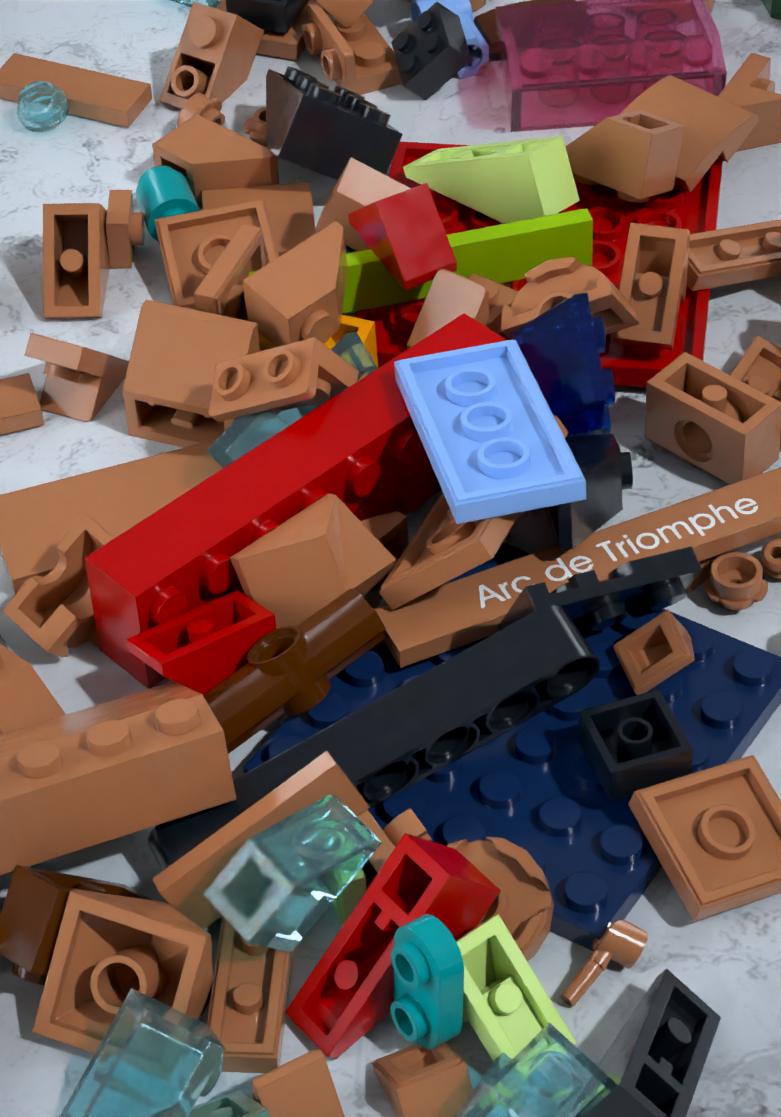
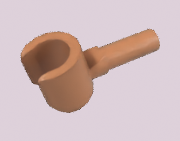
[560,920,648,1007]

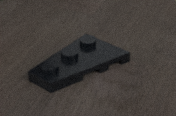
[498,546,702,631]

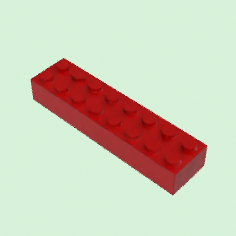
[85,313,506,689]

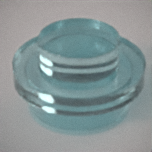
[17,81,69,132]

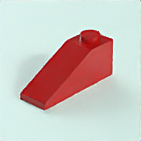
[285,833,501,1059]

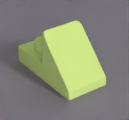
[456,914,576,1085]

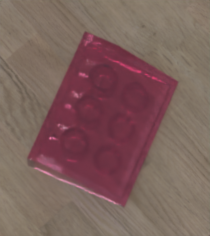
[495,0,727,132]

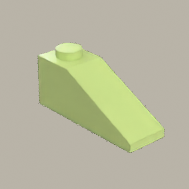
[403,136,580,223]

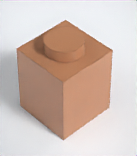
[315,157,411,251]

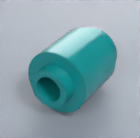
[135,166,200,242]

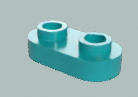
[390,914,464,1050]

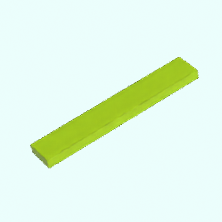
[248,208,593,314]

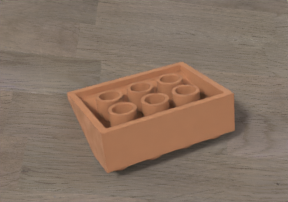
[0,682,237,876]

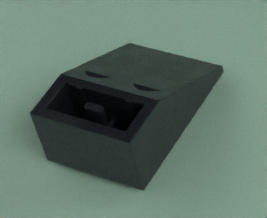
[266,66,403,180]

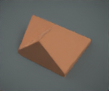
[230,493,396,629]
[32,890,213,1079]

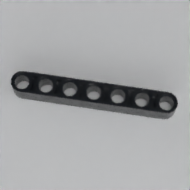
[148,605,600,871]

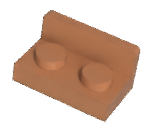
[302,2,403,95]
[208,337,359,422]

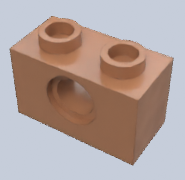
[645,352,781,484]

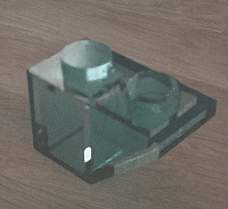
[203,794,382,952]

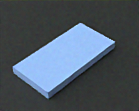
[394,339,586,524]

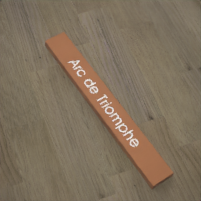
[374,467,781,668]

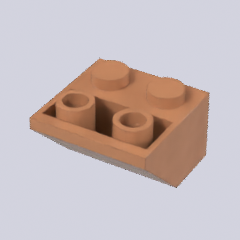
[123,300,264,460]

